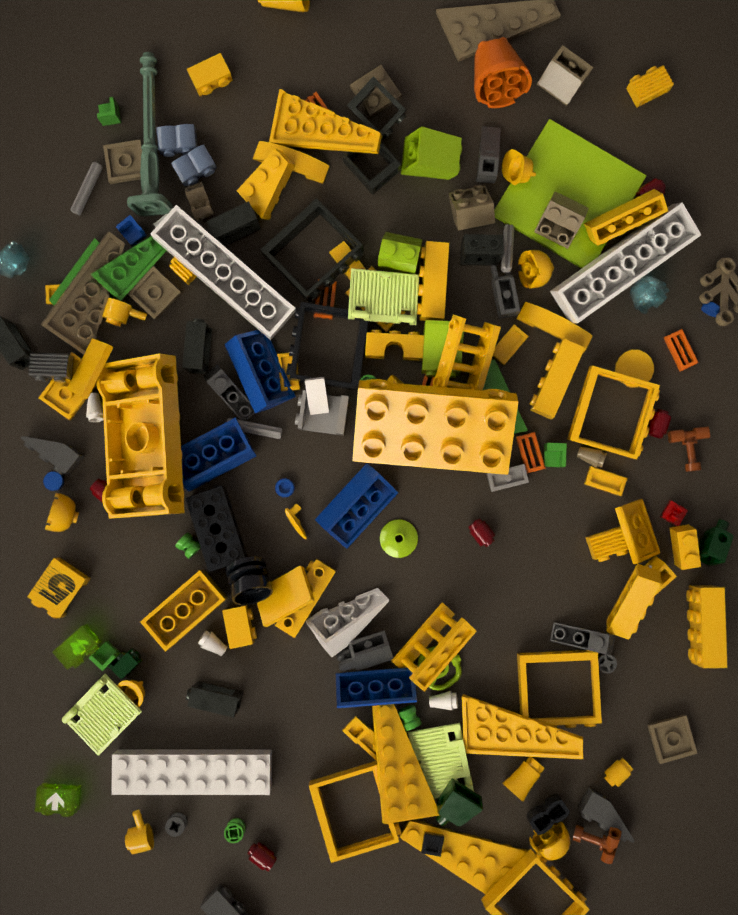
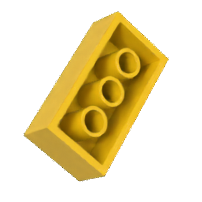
[140,569,228,652]
[686,585,727,668]

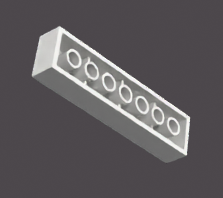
[550,202,701,324]
[151,205,296,340]
[111,749,272,795]

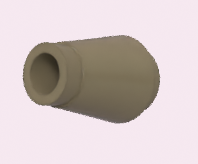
[577,446,607,468]

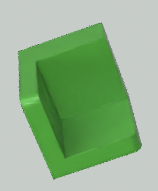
[97,97,121,126]
[544,443,567,468]
[89,641,121,671]

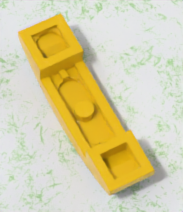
[253,141,330,184]
[517,302,593,353]
[342,716,377,761]

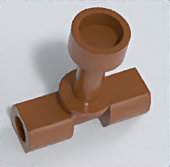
[668,426,710,472]
[572,825,622,864]

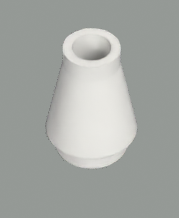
[86,393,104,422]
[198,630,227,656]
[429,691,458,711]

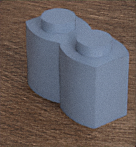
[156,124,198,157]
[171,144,217,186]

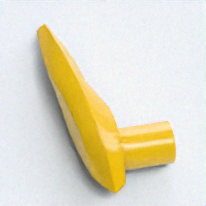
[285,503,307,539]

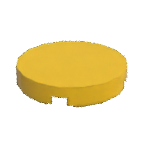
[615,350,654,388]

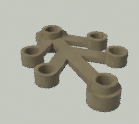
[699,257,738,326]

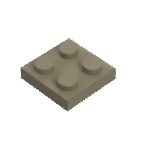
[350,65,402,118]
[103,140,142,184]
[128,266,182,320]
[647,714,698,764]

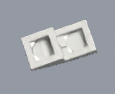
[305,377,329,415]

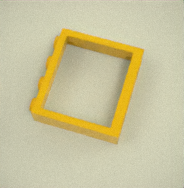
[567,366,660,460]
[517,650,602,728]
[309,761,402,863]
[481,849,590,915]

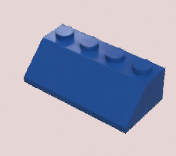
[225,330,296,413]
[181,417,257,492]
[315,463,399,549]
[336,668,417,708]

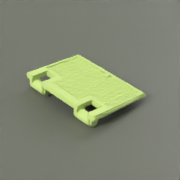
[348,268,419,325]
[62,673,142,756]
[408,723,474,799]

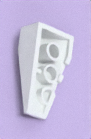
[306,588,389,657]

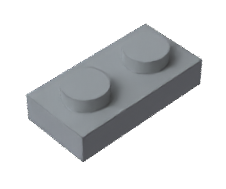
[486,464,529,492]

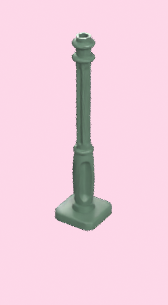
[127,52,173,217]

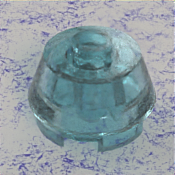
[0,240,30,279]
[630,275,669,314]

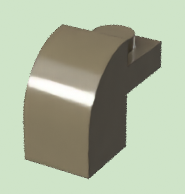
[184,182,214,221]

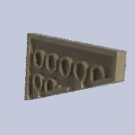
[436,0,561,62]
[41,232,125,355]

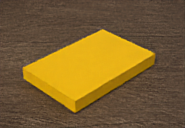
[66,338,113,399]
[39,352,96,420]
[615,499,660,564]
[257,565,314,627]

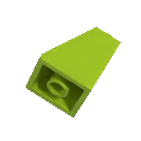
[401,127,462,180]
[378,232,422,274]
[421,320,464,378]

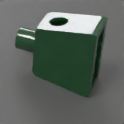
[699,519,734,566]
[436,778,483,826]

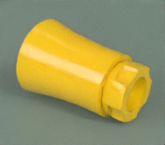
[502,757,545,802]

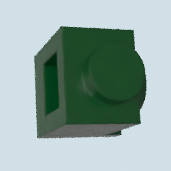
[108,648,143,680]

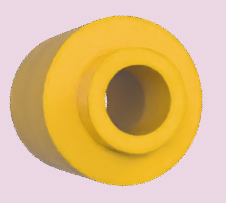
[604,758,634,787]

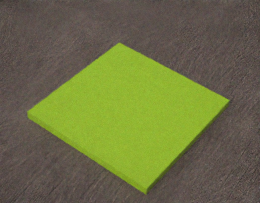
[494,119,647,269]

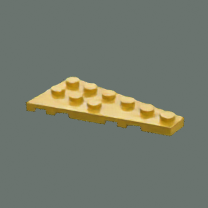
[269,89,382,154]
[462,694,583,759]
[372,704,439,824]
[399,820,529,903]

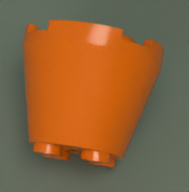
[474,37,532,108]

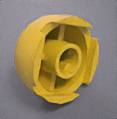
[518,250,554,289]
[45,492,79,532]
[529,822,570,861]

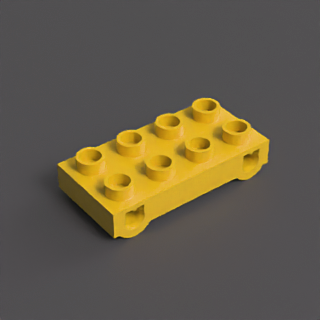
[96,353,185,519]
[353,379,518,475]

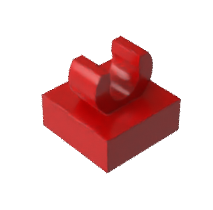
[660,500,688,526]

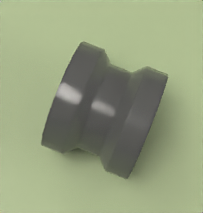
[598,653,617,673]
[165,812,187,837]

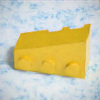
[237,149,295,220]

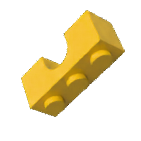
[365,330,424,361]

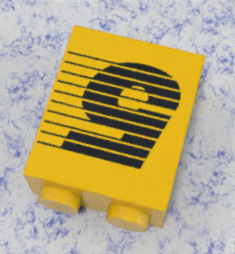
[27,557,91,619]

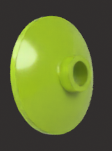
[380,520,418,558]

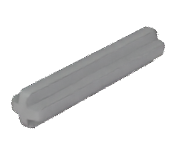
[70,162,103,215]
[501,224,515,273]
[227,418,282,439]

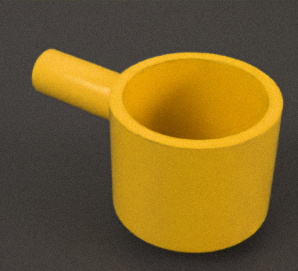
[102,298,147,327]
[125,810,154,855]

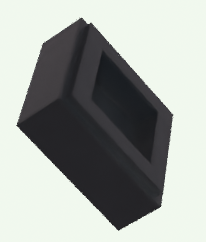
[421,831,444,857]

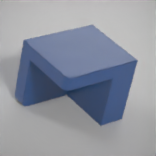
[116,215,147,247]

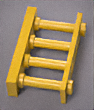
[433,314,501,390]
[391,602,477,692]

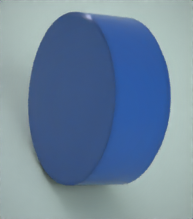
[701,302,720,317]
[43,472,64,491]
[275,478,295,497]

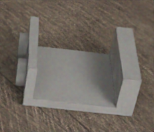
[295,390,349,436]

